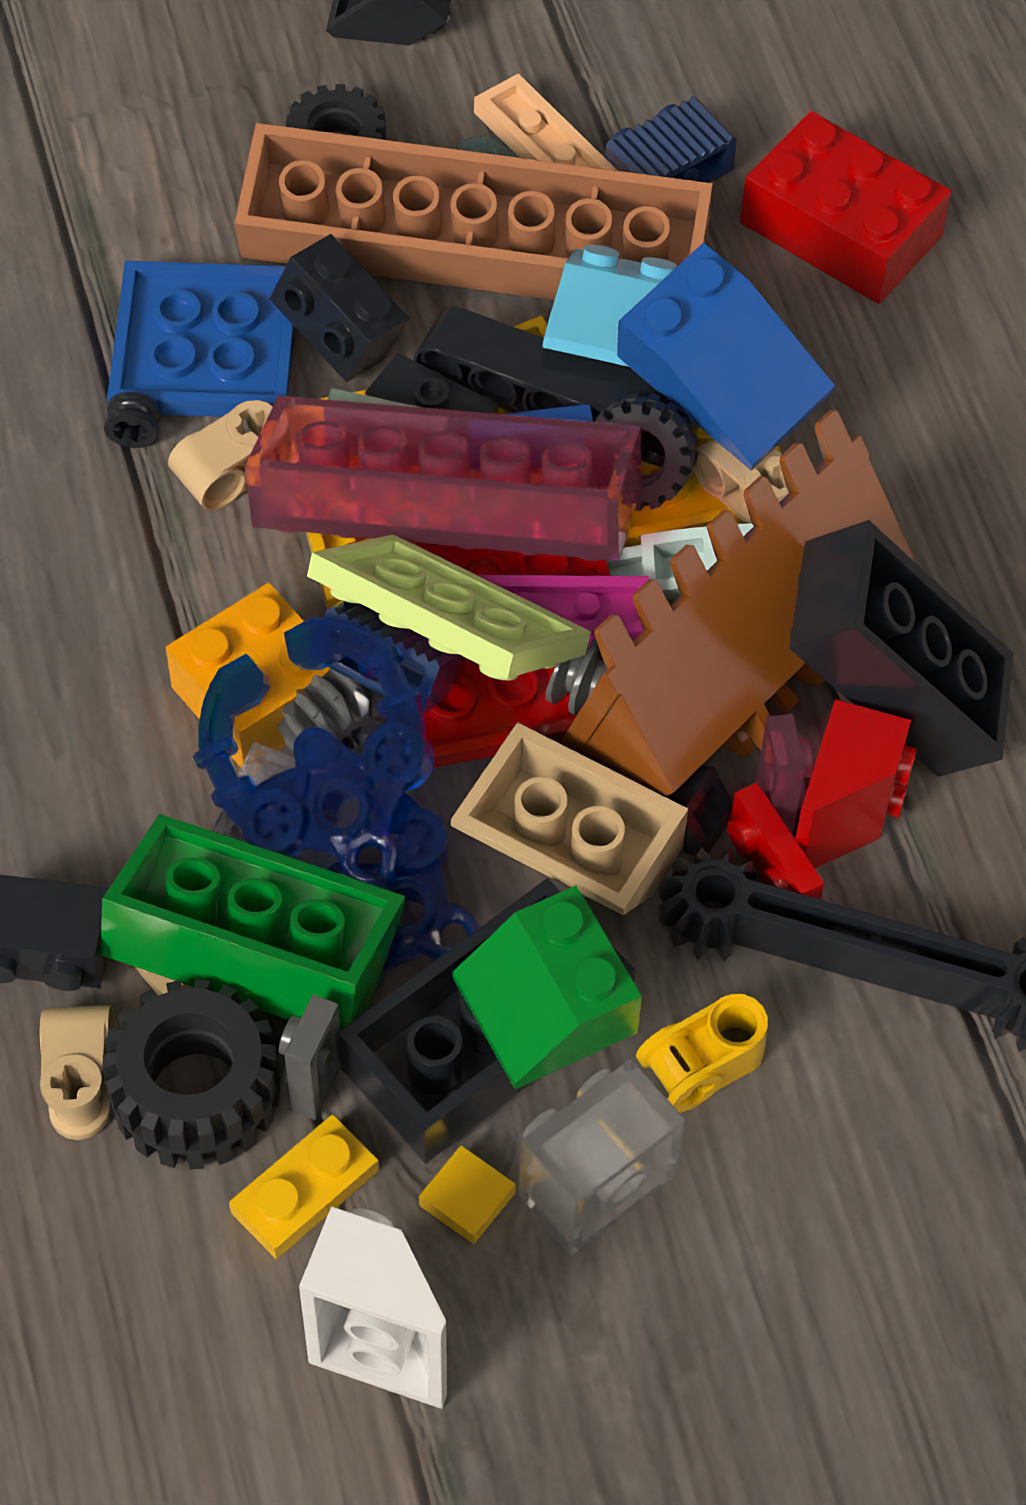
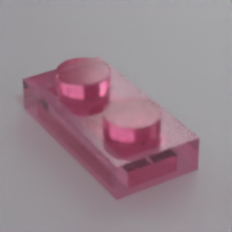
[756,714,813,834]

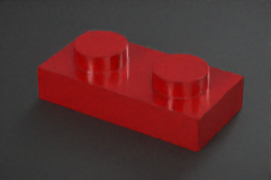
[727,782,824,900]

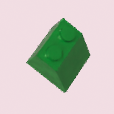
[453,885,642,1089]

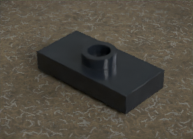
[365,353,498,457]

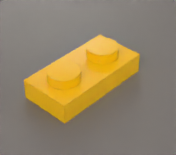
[229,1114,379,1260]

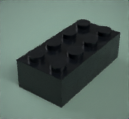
[789,520,1014,777]
[338,878,636,1164]

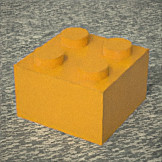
[165,582,330,772]

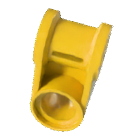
[636,994,768,1113]

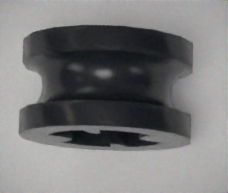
[104,392,161,448]

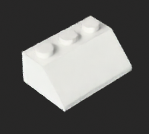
[299,1206,447,1409]

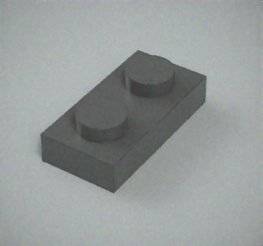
[279,995,340,1120]

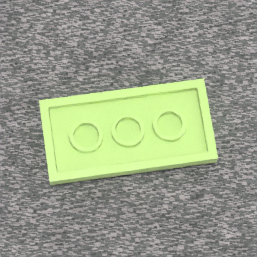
[307,534,591,680]

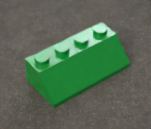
[101,813,405,1031]

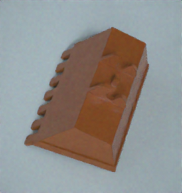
[559,410,914,797]

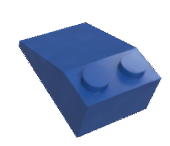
[617,242,835,470]

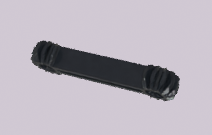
[658,847,1026,1052]

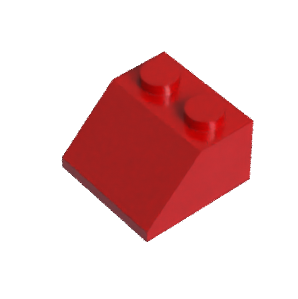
[795,699,917,868]

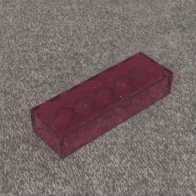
[244,396,642,561]

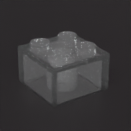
[519,1059,685,1256]

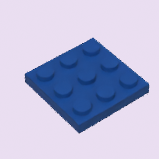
[107,261,295,417]

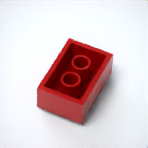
[740,111,952,304]

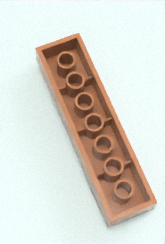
[234,123,713,300]

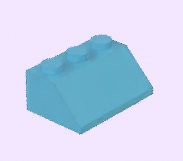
[542,245,677,367]

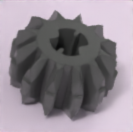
[278,669,389,773]

